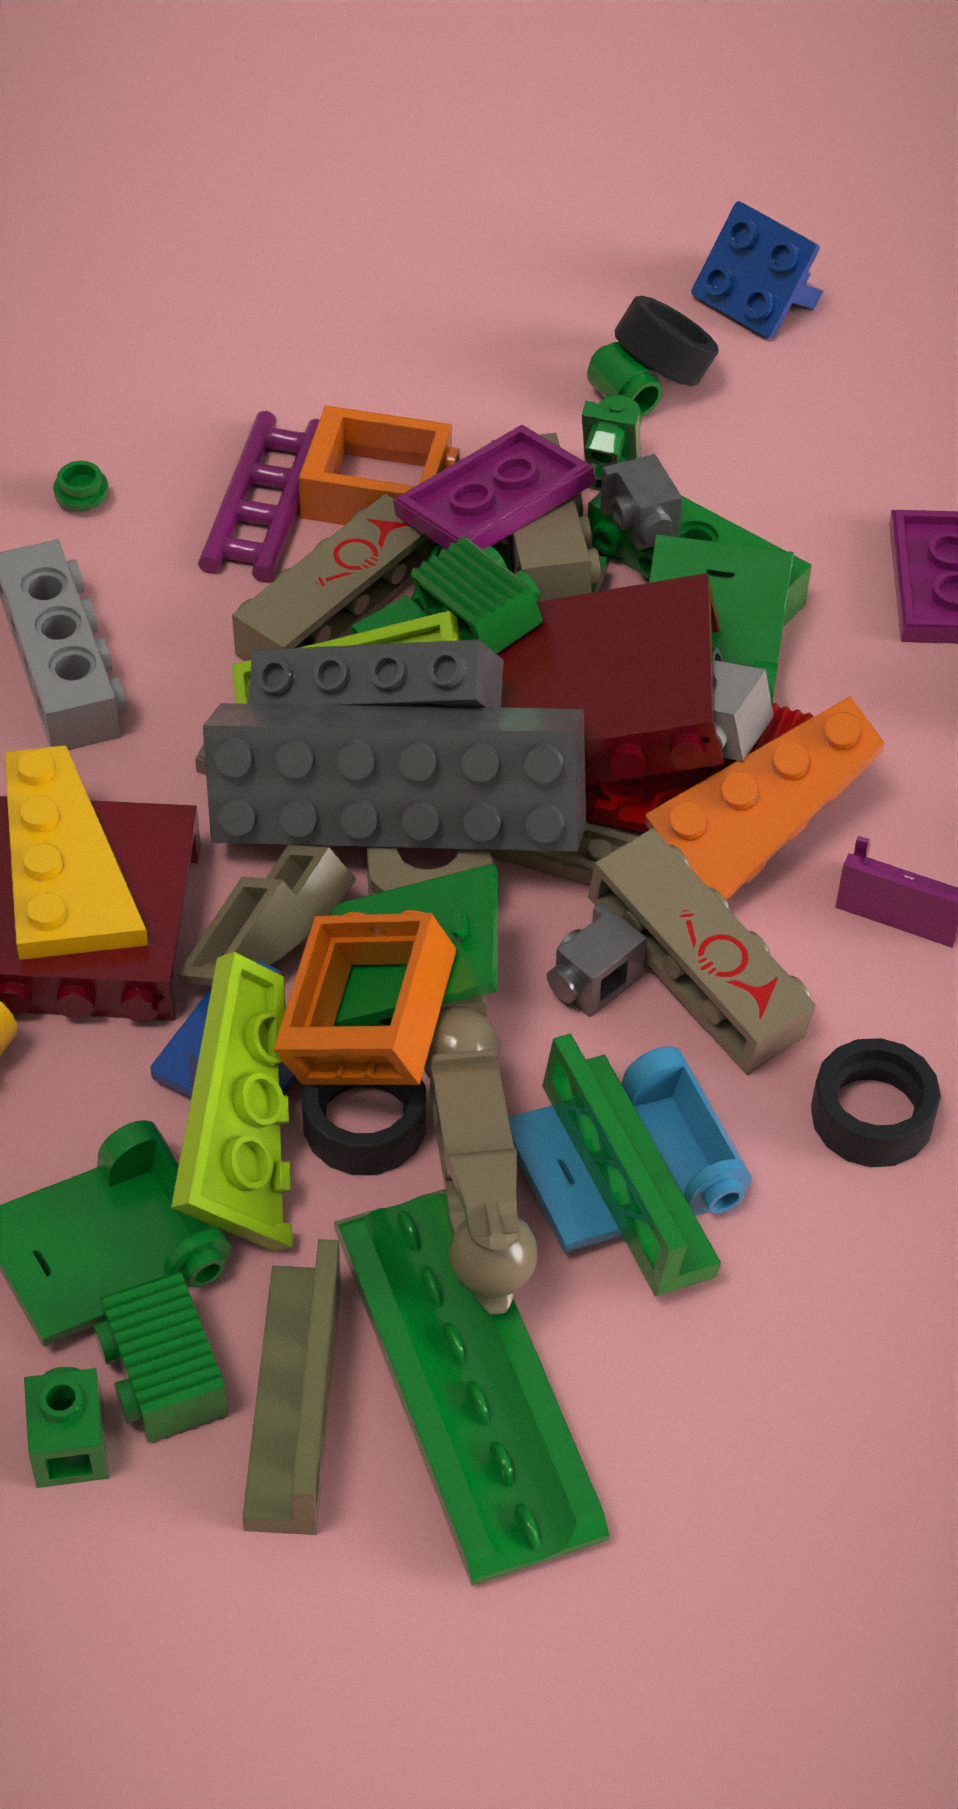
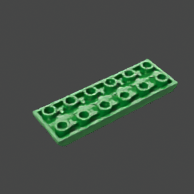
[334,1189,609,1586]

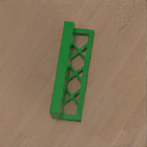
[542,1033,721,1297]

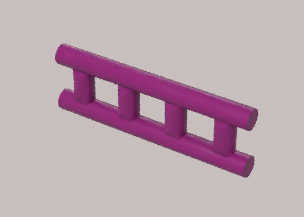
[198,411,320,583]

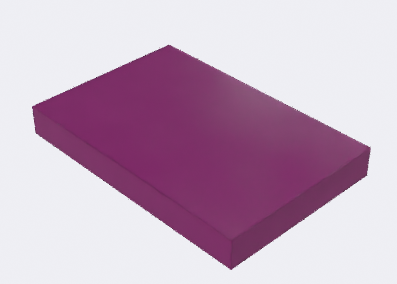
[393,425,596,550]
[889,510,958,644]

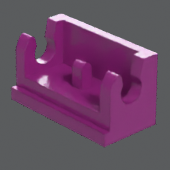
[835,836,958,948]

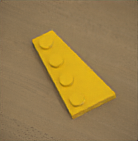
[4,745,148,960]

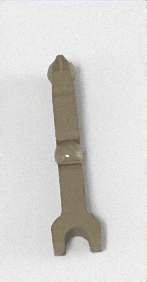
[366,847,538,1314]

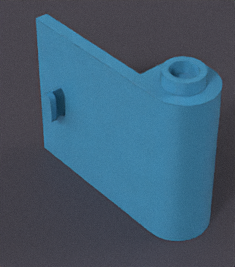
[508,1046,751,1253]

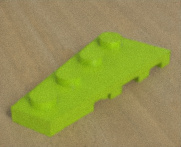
[171,952,293,1252]

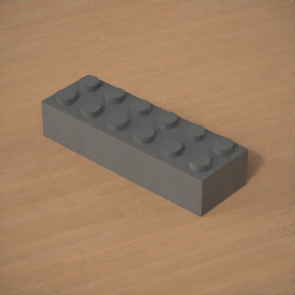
[203,703,586,852]

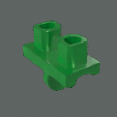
[582,395,641,491]

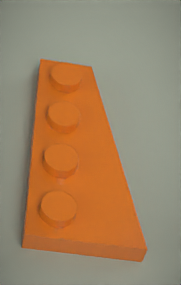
[645,696,884,902]

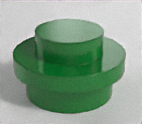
[53,461,109,511]

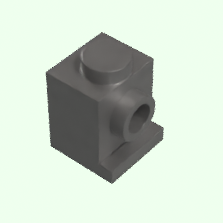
[600,454,683,550]
[546,901,647,1017]

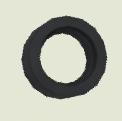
[614,295,719,386]
[811,1038,941,1167]
[302,1078,426,1175]

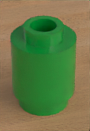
[587,342,663,417]

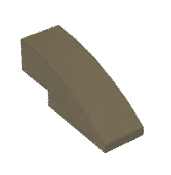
[176,845,356,986]

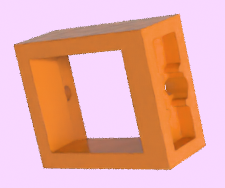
[299,405,460,525]
[273,910,457,1085]

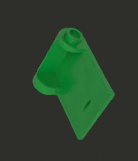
[649,534,794,704]
[329,863,498,1026]
[0,1120,232,1347]

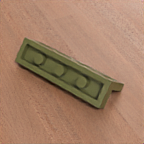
[242,1239,341,1535]

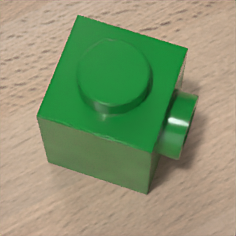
[24,1367,109,1488]

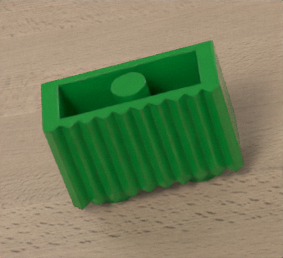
[411,536,543,654]
[93,1271,229,1443]

